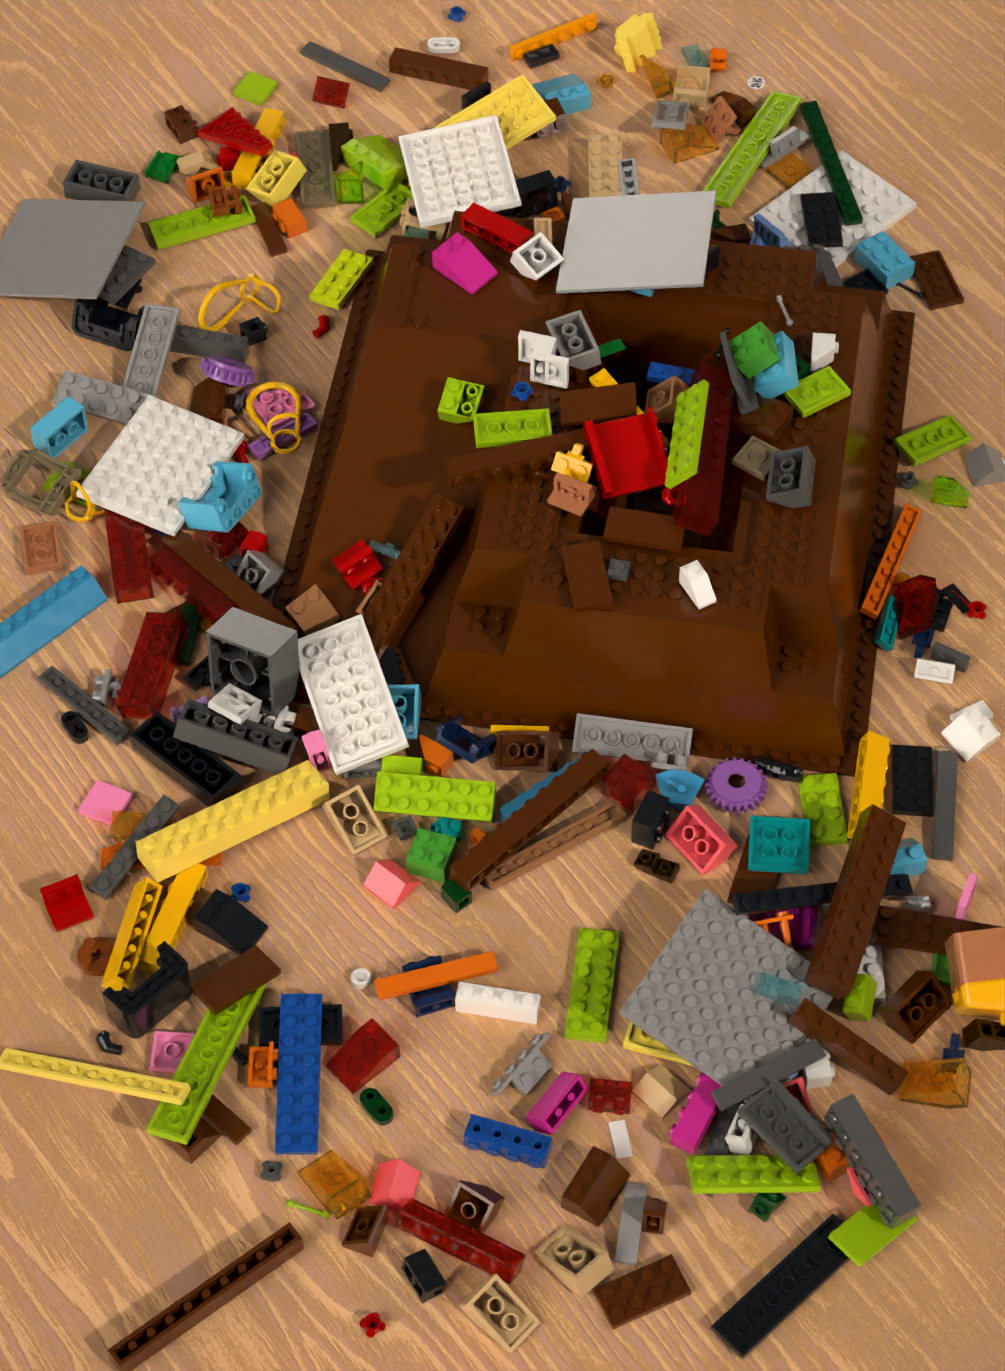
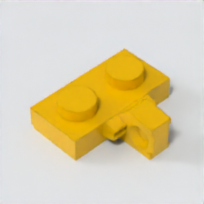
[551,442,594,483]

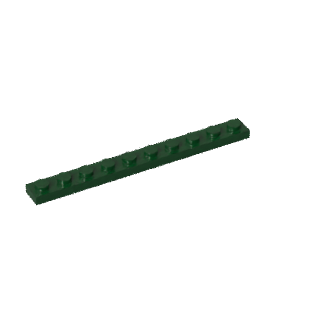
[800,101,863,226]

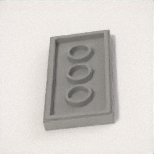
[652,100,690,130]

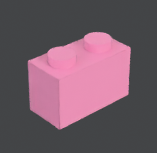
[301,729,333,773]

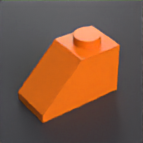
[419,734,454,777]

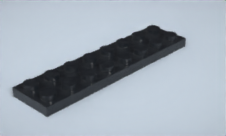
[711,1214,850,1360]

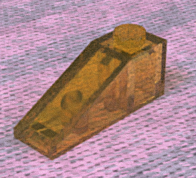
[639,55,675,99]
[110,810,172,842]

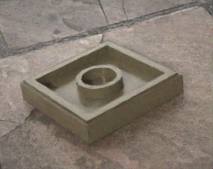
[731,435,782,481]

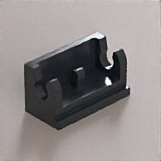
[924,587,954,632]
[402,1249,447,1303]

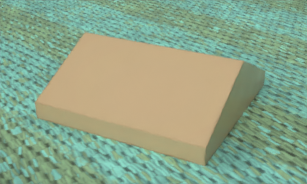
[632,1064,691,1119]

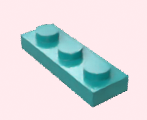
[874,595,903,652]

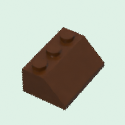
[190,377,229,425]
[878,970,952,1044]
[561,1145,630,1227]

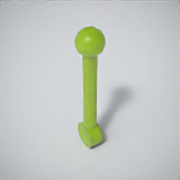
[287,1199,330,1219]

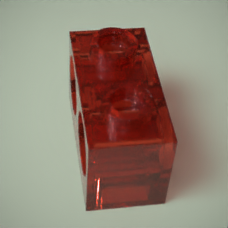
[312,76,350,109]
[205,521,248,560]
[588,1078,632,1115]

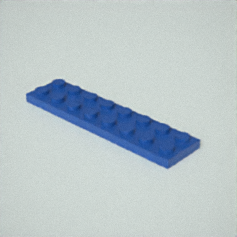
[275,994,323,1155]

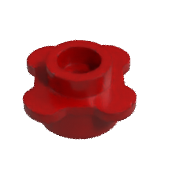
[967,601,987,619]
[360,1312,386,1338]

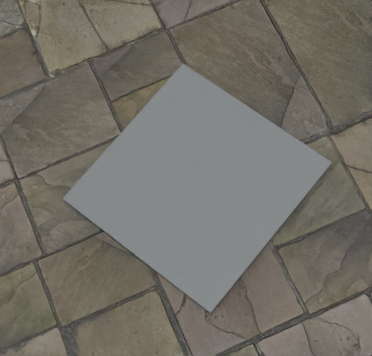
[556,191,716,294]
[0,199,145,299]
[619,889,833,1103]

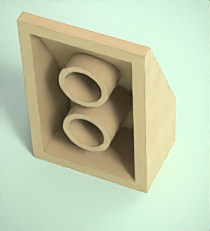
[322,785,387,856]
[534,1225,614,1297]
[459,1274,541,1354]

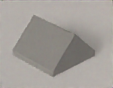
[964,443,1005,487]

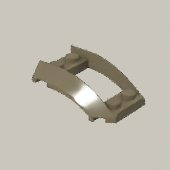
[0,447,82,516]

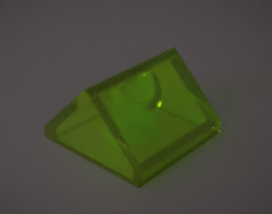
[336,161,365,204]

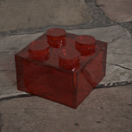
[601,754,656,812]

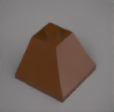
[442,1180,505,1240]

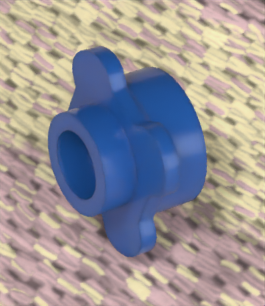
[448,6,466,22]
[511,382,533,401]
[231,883,251,902]

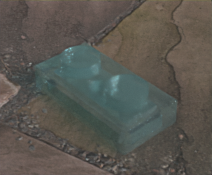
[756,972,802,1007]

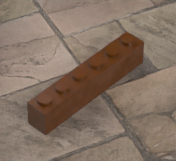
[389,47,489,90]
[787,998,909,1095]

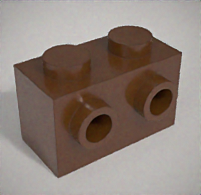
[164,105,199,144]

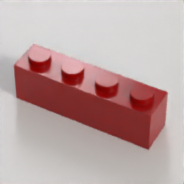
[461,202,533,254]

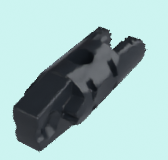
[754,755,804,783]

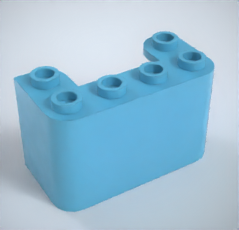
[178,461,262,532]

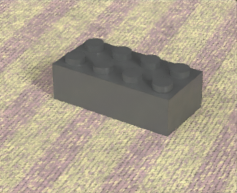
[63,160,141,201]

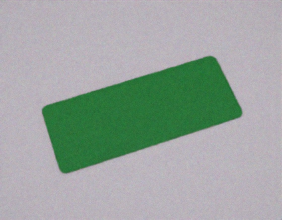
[598,339,626,358]

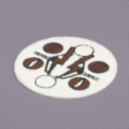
[747,76,765,89]

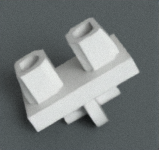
[264,705,298,735]

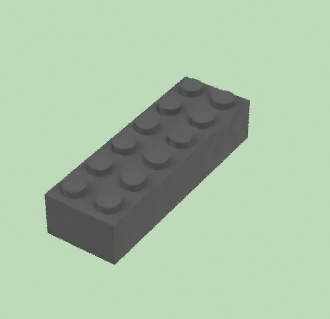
[173,698,299,775]
[824,1093,921,1230]

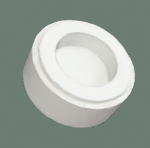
[351,968,372,989]

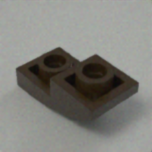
[634,849,680,883]

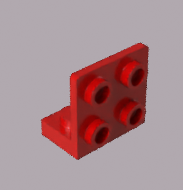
[40,874,94,932]

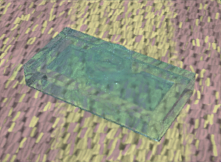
[682,44,710,68]
[369,540,401,560]

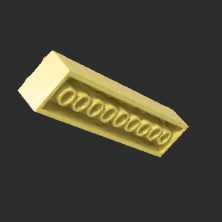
[136,760,330,883]

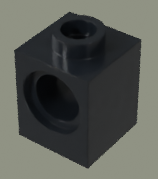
[239,316,268,346]

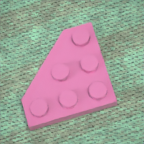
[244,386,316,432]

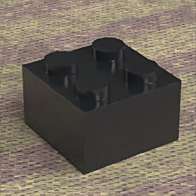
[631,790,671,850]

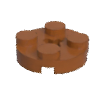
[77,937,115,976]

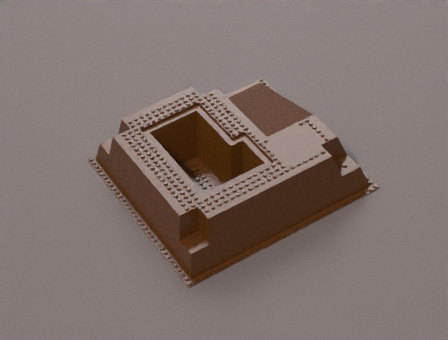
[274,211,915,777]

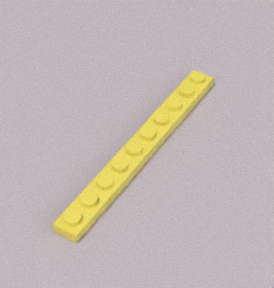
[0,1048,191,1105]

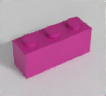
[525,1071,589,1135]

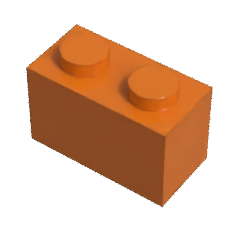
[271,198,307,239]

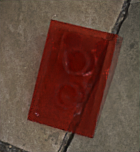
[892,574,938,640]
[326,1018,400,1095]

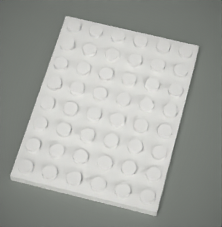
[398,115,522,228]
[749,151,917,268]
[76,395,244,536]

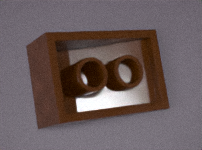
[723,397,794,446]
[495,731,559,772]

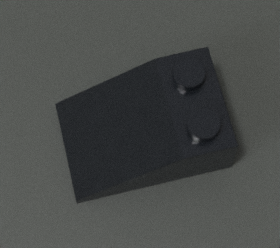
[193,889,268,955]

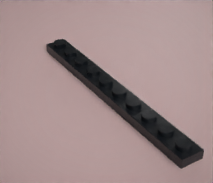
[731,874,913,916]

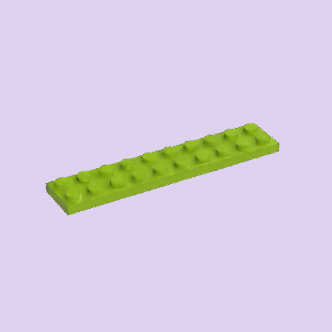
[703,91,803,208]
[147,984,266,1145]

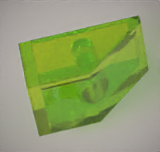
[930,475,969,509]

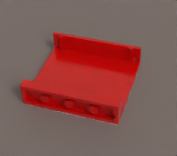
[583,407,669,499]

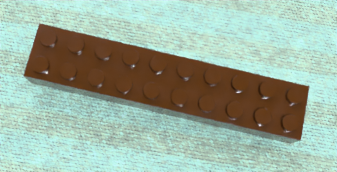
[804,804,906,1000]

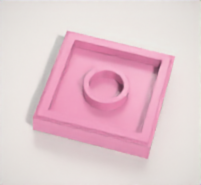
[78,780,132,827]
[955,873,977,920]
[149,1031,195,1072]

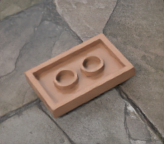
[19,521,63,575]

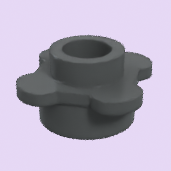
[233,393,246,413]
[897,471,919,489]
[260,1160,283,1182]

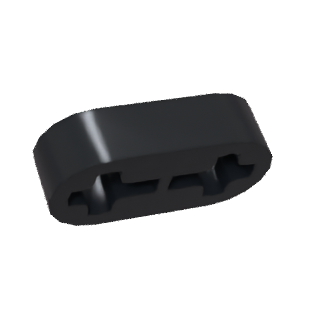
[61,711,89,744]

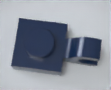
[911,625,935,658]
[942,1033,965,1073]

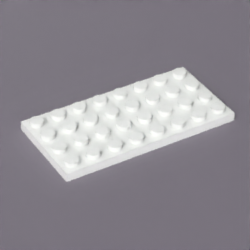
[298,614,409,775]

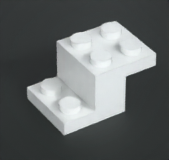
[518,330,569,389]
[208,683,267,725]

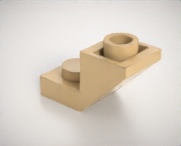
[176,151,218,176]

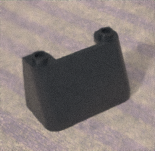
[72,297,145,351]

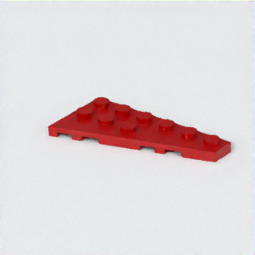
[197,107,273,156]

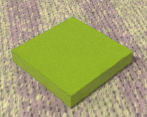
[233,71,278,106]

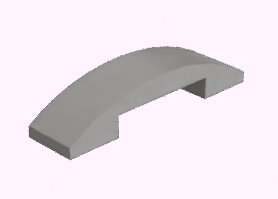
[615,1182,648,1266]

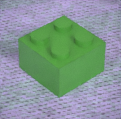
[730,321,781,379]
[406,828,457,883]

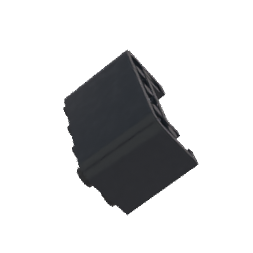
[102,941,192,1039]

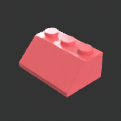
[665,805,738,875]

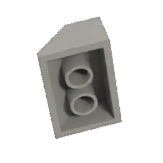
[545,310,601,370]

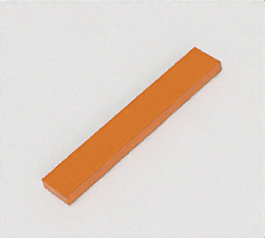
[374,951,498,1001]

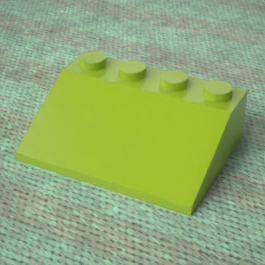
[341,135,408,190]

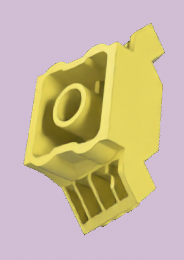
[614,13,663,72]

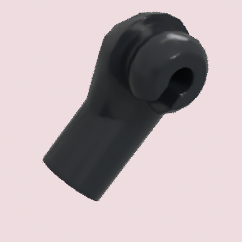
[96,1031,123,1056]

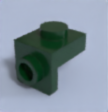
[749,1193,786,1222]

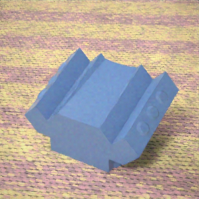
[749,213,794,247]

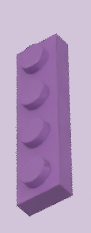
[248,412,318,461]

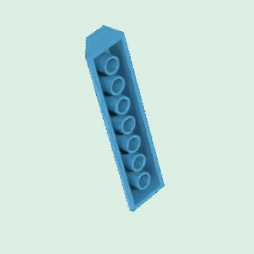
[0,566,108,678]

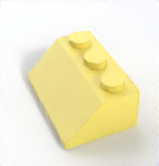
[246,150,307,207]

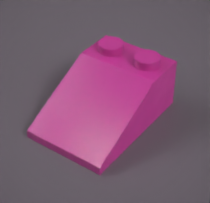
[432,232,498,295]

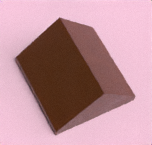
[341,1205,389,1257]

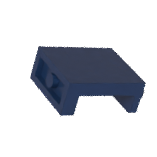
[435,715,496,764]
[402,955,456,1017]

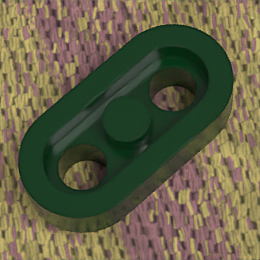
[360,1088,393,1126]

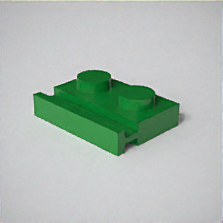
[144,150,181,183]

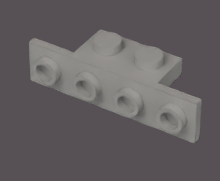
[759,126,811,169]
[489,1032,552,1097]

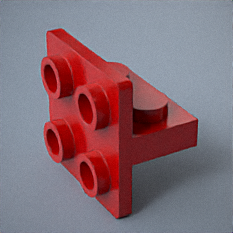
[332,540,383,590]

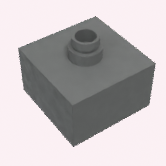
[206,607,301,717]

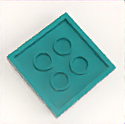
[748,815,810,874]

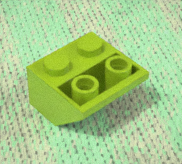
[438,377,484,424]

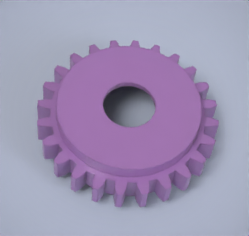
[200,355,256,387]
[705,757,768,815]

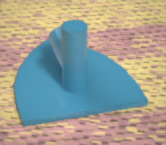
[656,770,705,812]

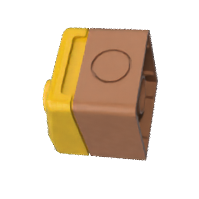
[945,927,1005,1026]

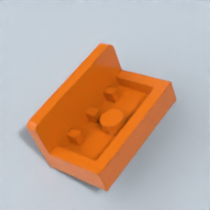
[247,1042,279,1088]

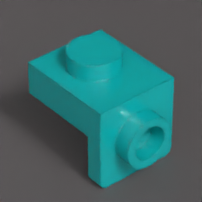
[430,817,463,842]

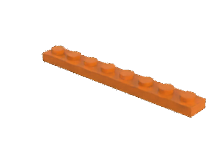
[859,503,922,620]

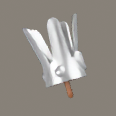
[903,896,934,912]

